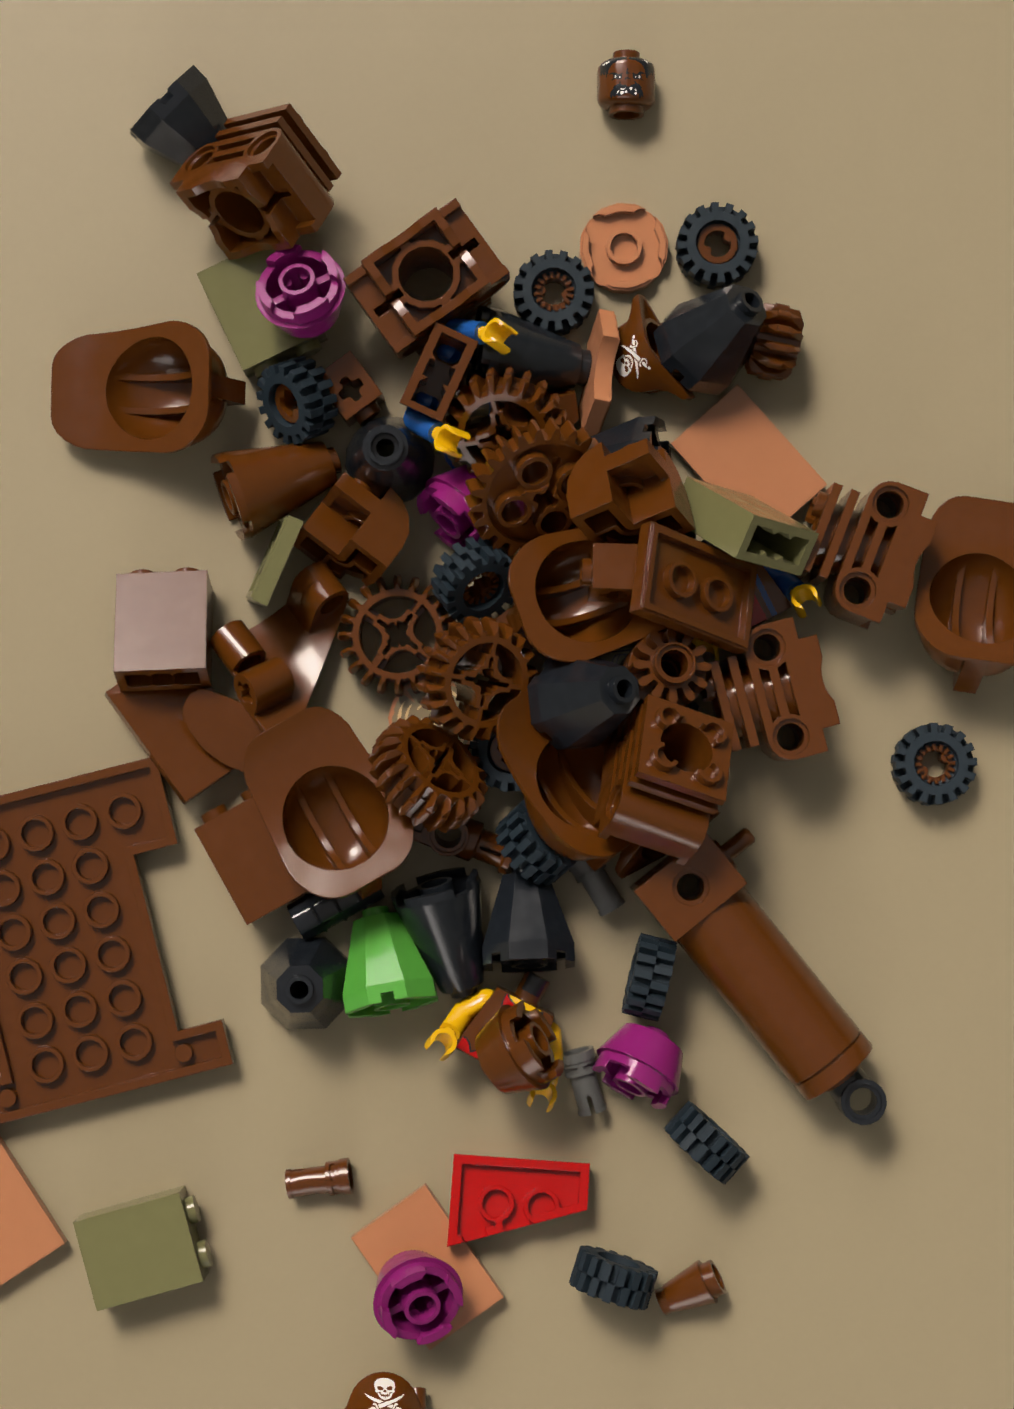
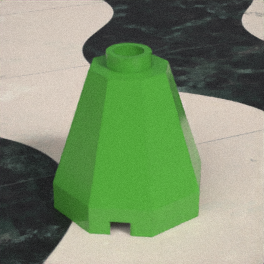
[342,906,439,1018]

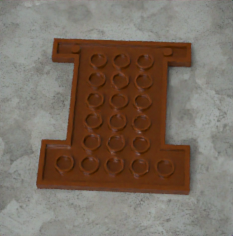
[0,757,235,1124]

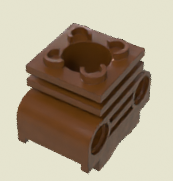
[170,103,342,260]
[343,198,510,359]
[796,481,938,630]
[700,617,840,761]
[593,694,734,866]

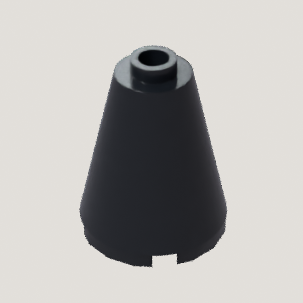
[391,867,484,999]

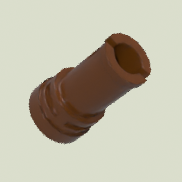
[285,1158,354,1199]

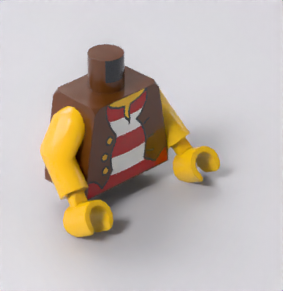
[424,970,564,1112]

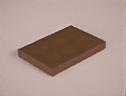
[629,521,758,655]
[105,684,236,805]

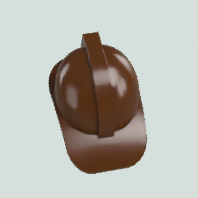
[51,321,246,453]
[914,496,1014,694]
[506,528,685,663]
[496,690,632,872]
[243,707,414,900]

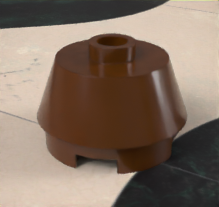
[475,1001,564,1094]

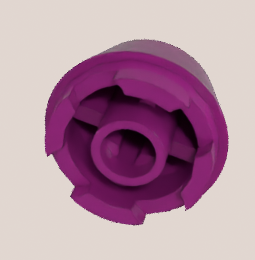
[255,244,346,338]
[416,465,480,549]
[592,1023,683,1109]
[373,1250,463,1345]

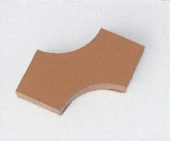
[578,309,620,436]

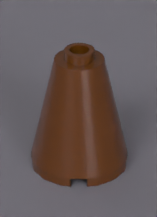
[211,441,342,541]

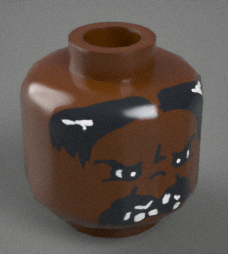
[597,49,655,120]

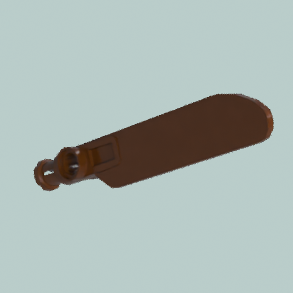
[182,688,512,875]

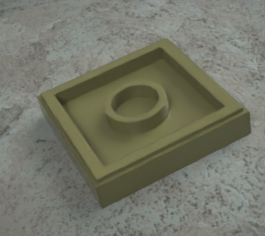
[246,515,304,607]

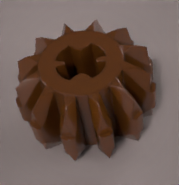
[744,303,804,381]

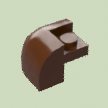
[566,438,695,544]
[293,472,409,586]

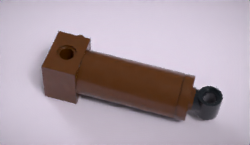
[630,828,887,1125]

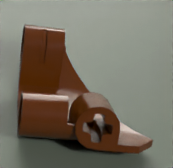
[210,561,349,732]

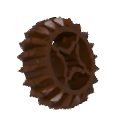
[444,366,567,474]
[337,574,456,697]
[415,616,538,741]
[368,715,489,833]

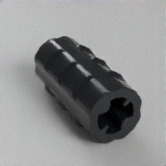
[287,889,385,941]

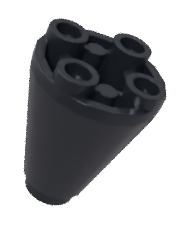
[466,305,592,392]
[345,416,435,503]

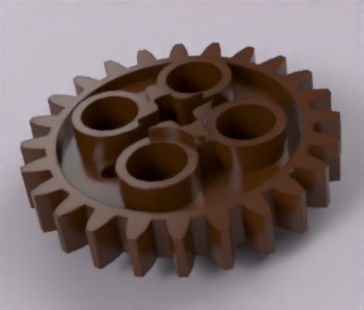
[464,418,599,556]

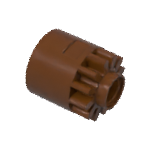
[620,628,712,707]

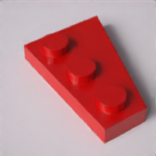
[447,1154,590,1247]

